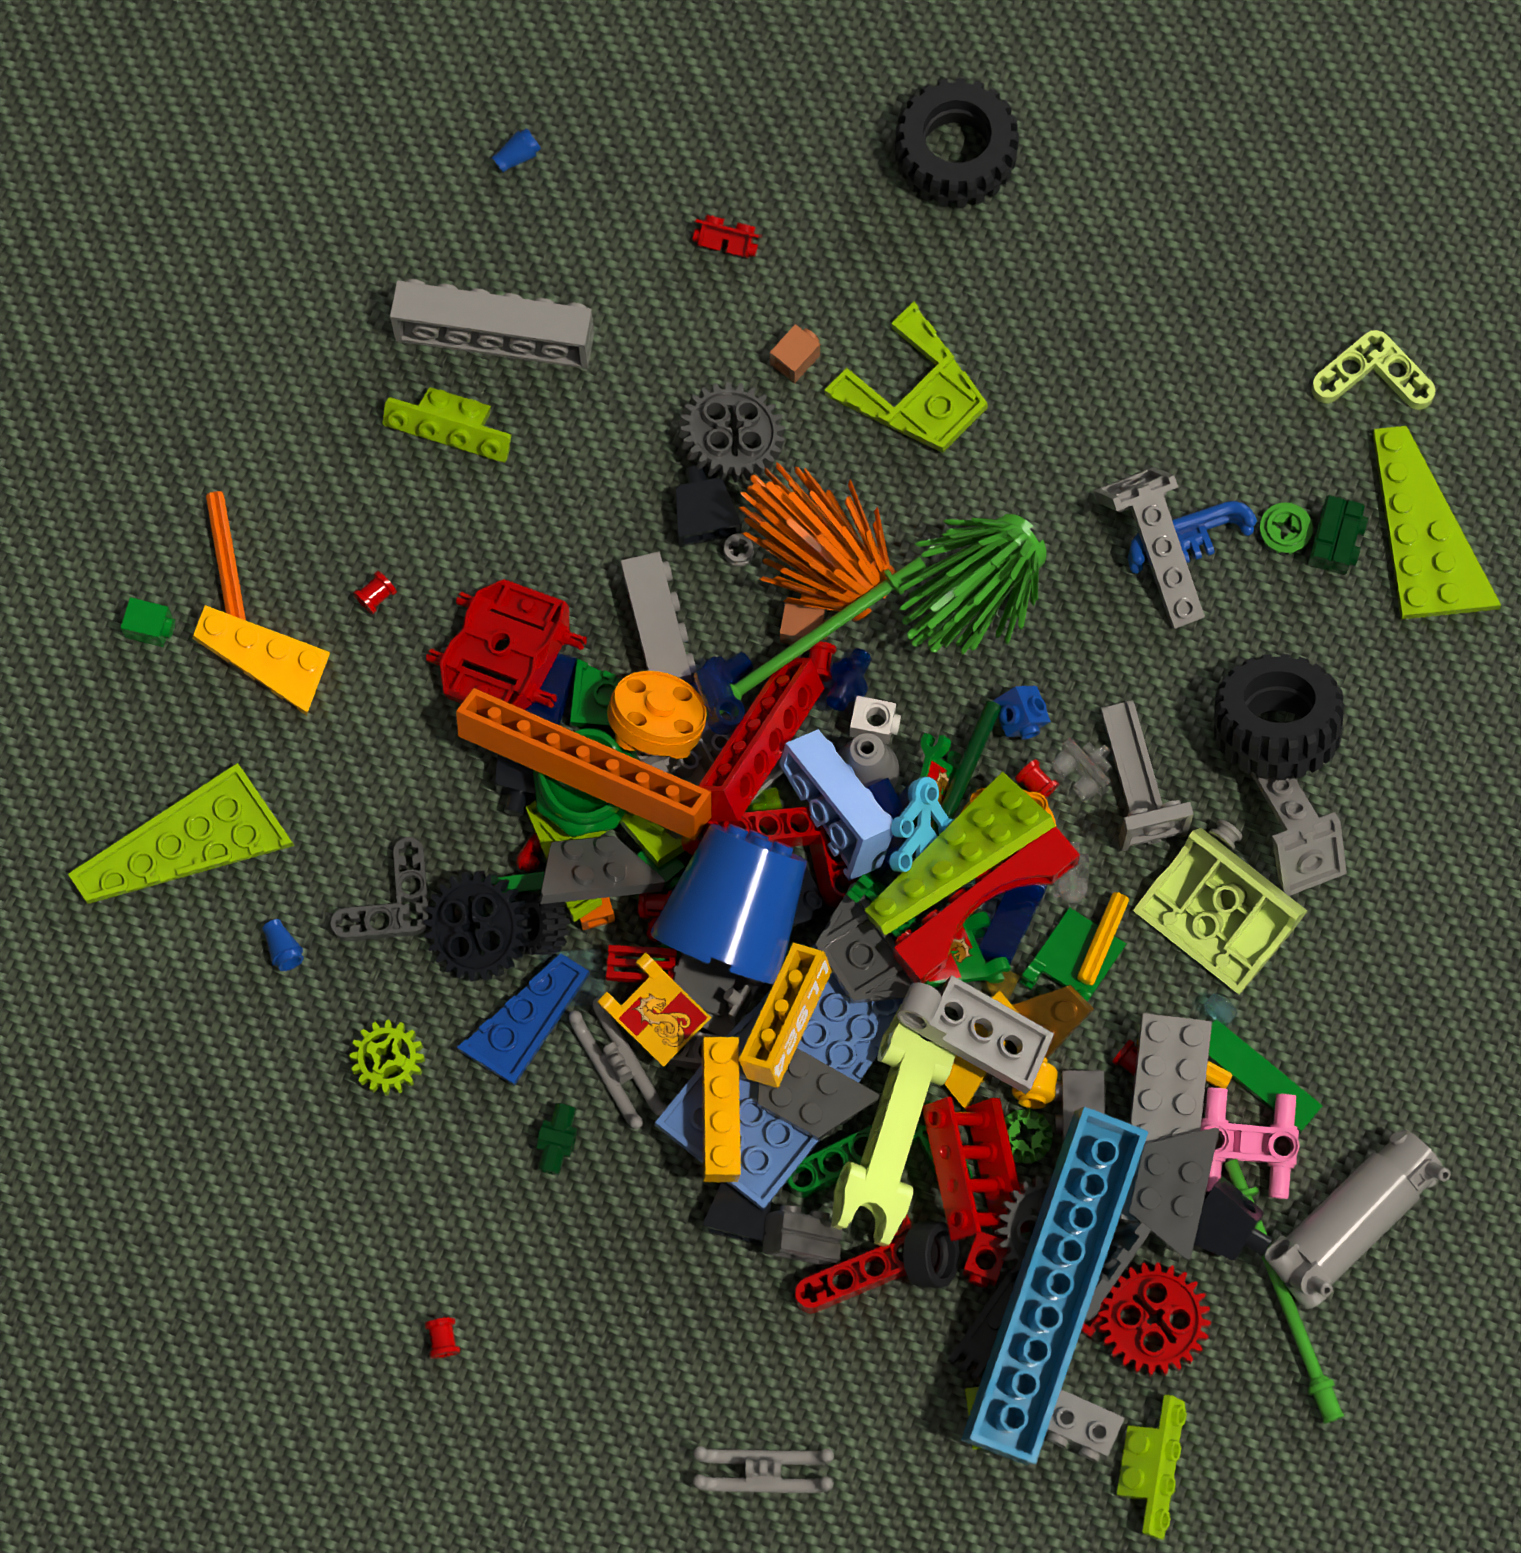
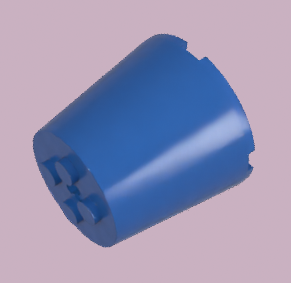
[650,824,807,984]

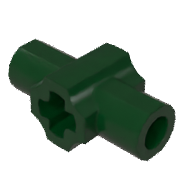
[536,1103,578,1175]

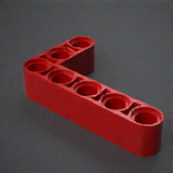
[681,806,859,908]

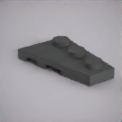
[1084,1222,1152,1321]

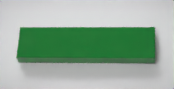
[1208,1019,1323,1133]

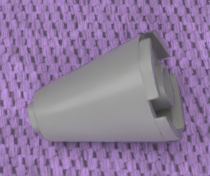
[838,733,900,802]

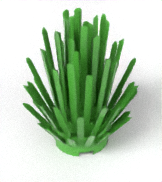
[898,514,1046,655]

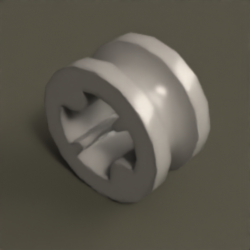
[724,533,754,567]
[1209,819,1243,851]

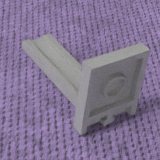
[1094,467,1205,629]
[1100,700,1194,851]
[1250,772,1347,896]

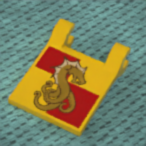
[597,952,711,1067]

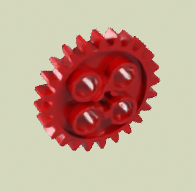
[1097,1262,1211,1377]

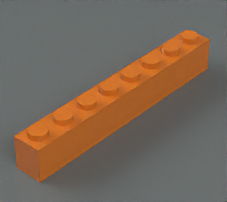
[456,688,711,841]

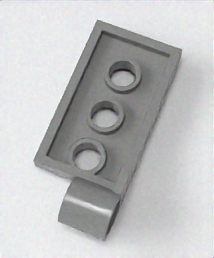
[897,975,1054,1094]

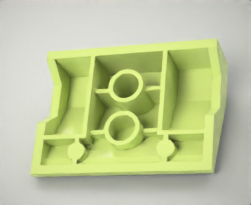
[1133,828,1307,995]

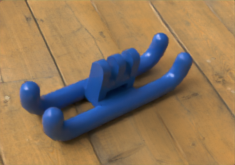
[1128,501,1257,574]

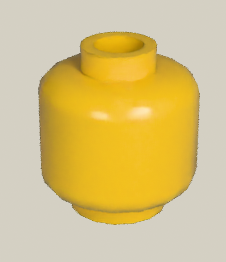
[1011,1057,1058,1109]

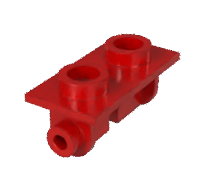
[692,214,762,259]

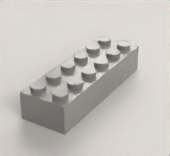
[390,279,594,369]
[1118,1013,1212,1224]

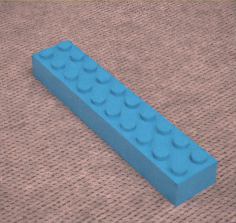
[961,1106,1149,1465]

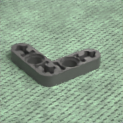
[330,837,430,941]

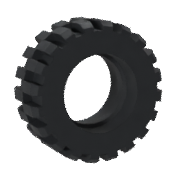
[895,78,1019,208]
[1213,654,1344,780]

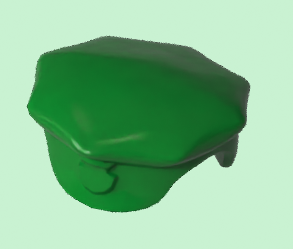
[533,729,633,837]

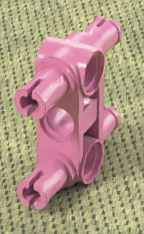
[1200,1087,1299,1199]

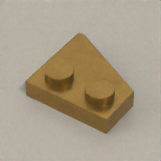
[1013,985,1094,1058]

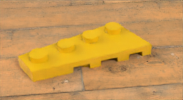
[192,605,330,716]

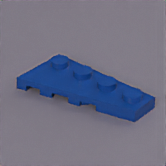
[457,953,590,1086]

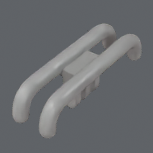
[569,997,667,1129]
[693,1446,834,1493]

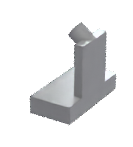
[701,974,761,1037]

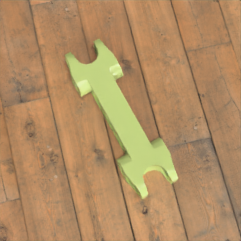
[832,1004,956,1247]

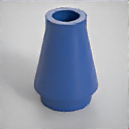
[492,128,541,173]
[262,919,304,971]

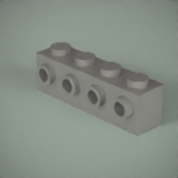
[621,551,697,685]
[1046,1389,1124,1462]

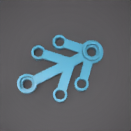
[890,777,955,872]

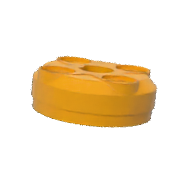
[607,671,707,759]

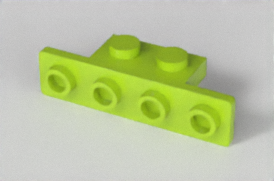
[383,387,511,462]
[1117,1395,1187,1540]

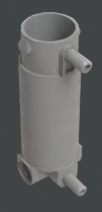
[1265,1129,1450,1309]

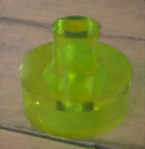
[751,787,782,812]

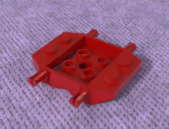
[426,579,587,710]

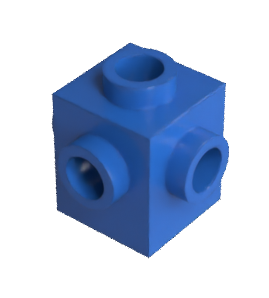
[993,686,1051,740]

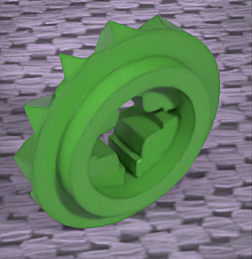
[1260,503,1313,555]
[1004,1109,1053,1164]

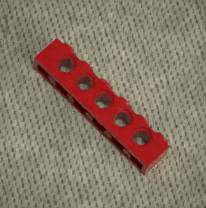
[698,658,825,822]

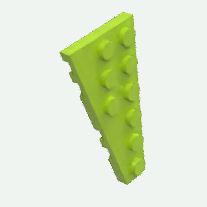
[1372,426,1501,620]
[68,763,294,904]
[865,771,1056,936]

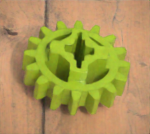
[350,1020,425,1096]

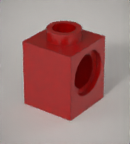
[963,1232,1008,1288]

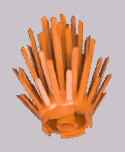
[738,462,897,622]

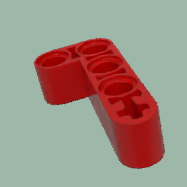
[795,1215,912,1314]

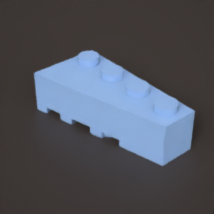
[779,729,893,881]

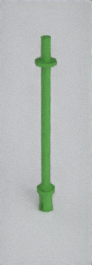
[704,557,926,723]
[1224,1159,1344,1424]

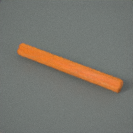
[206,491,246,620]

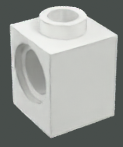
[850,696,901,744]

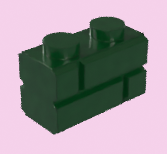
[1308,495,1369,575]

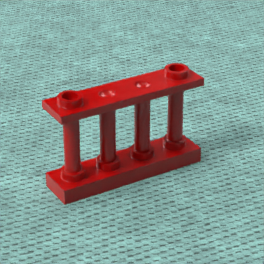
[922,1097,1030,1241]

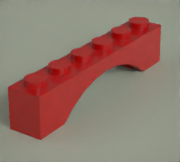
[893,826,1080,983]

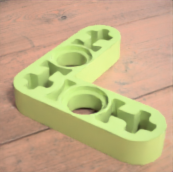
[1311,330,1435,410]

